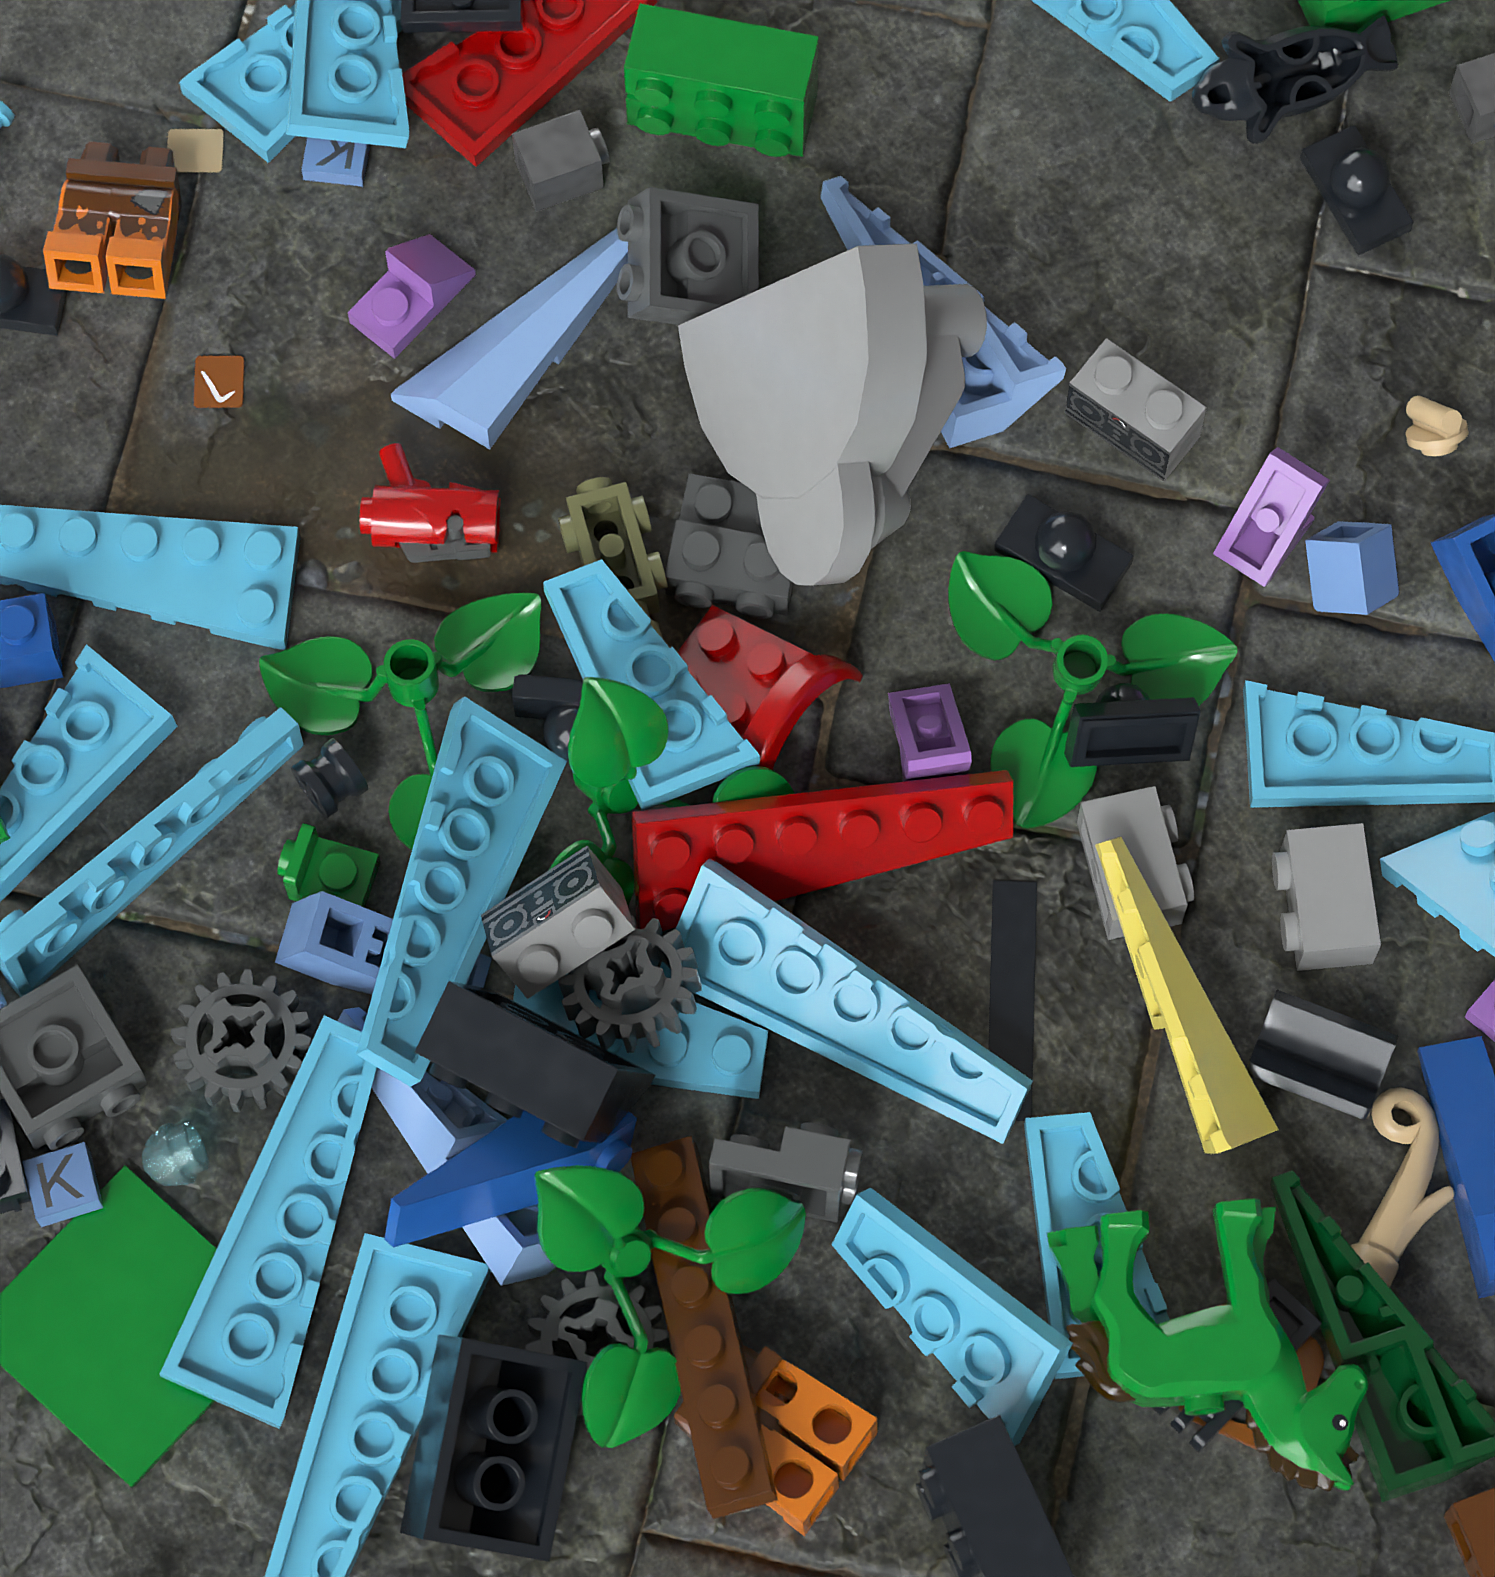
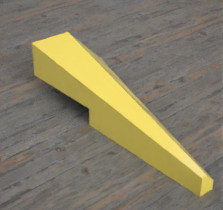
[1095,837,1279,1154]

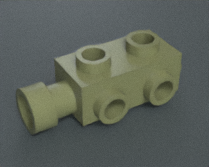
[558,477,668,639]

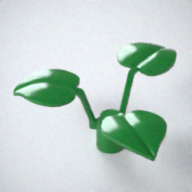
[948,551,1238,829]
[259,593,541,850]
[549,677,795,905]
[535,1165,806,1448]

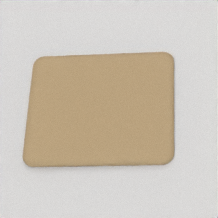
[167,129,224,172]

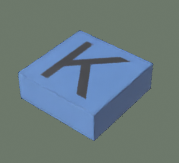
[302,137,370,187]
[22,1142,104,1227]

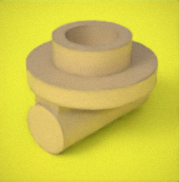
[1406,396,1469,456]

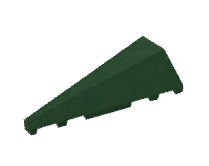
[1270,1170,1495,1502]

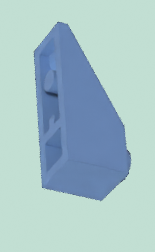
[275,891,492,995]

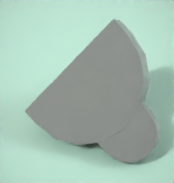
[678,244,987,586]

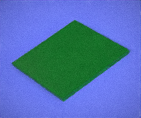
[0,1166,217,1488]

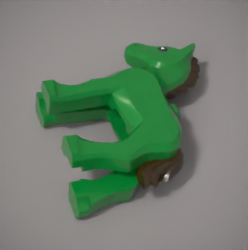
[1047,1198,1368,1491]

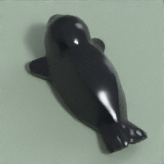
[1192,15,1398,144]

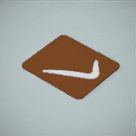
[194,356,244,408]

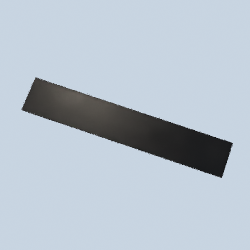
[988,880,1037,1121]

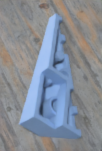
[820,176,1066,448]
[391,228,628,449]
[338,1007,557,1286]

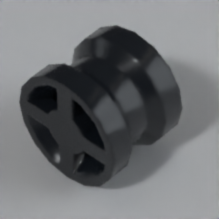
[290,738,369,818]

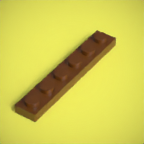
[630,1136,778,1519]

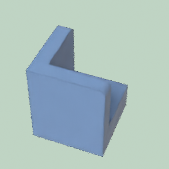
[1305,521,1399,615]

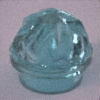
[142,1122,209,1186]

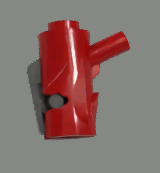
[360,443,501,563]

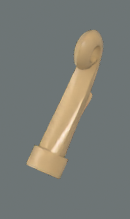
[1351,1087,1455,1288]

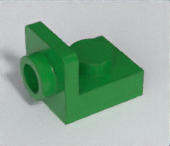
[277,823,381,908]

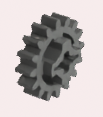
[558,916,702,1053]
[171,969,312,1112]
[525,1271,669,1416]

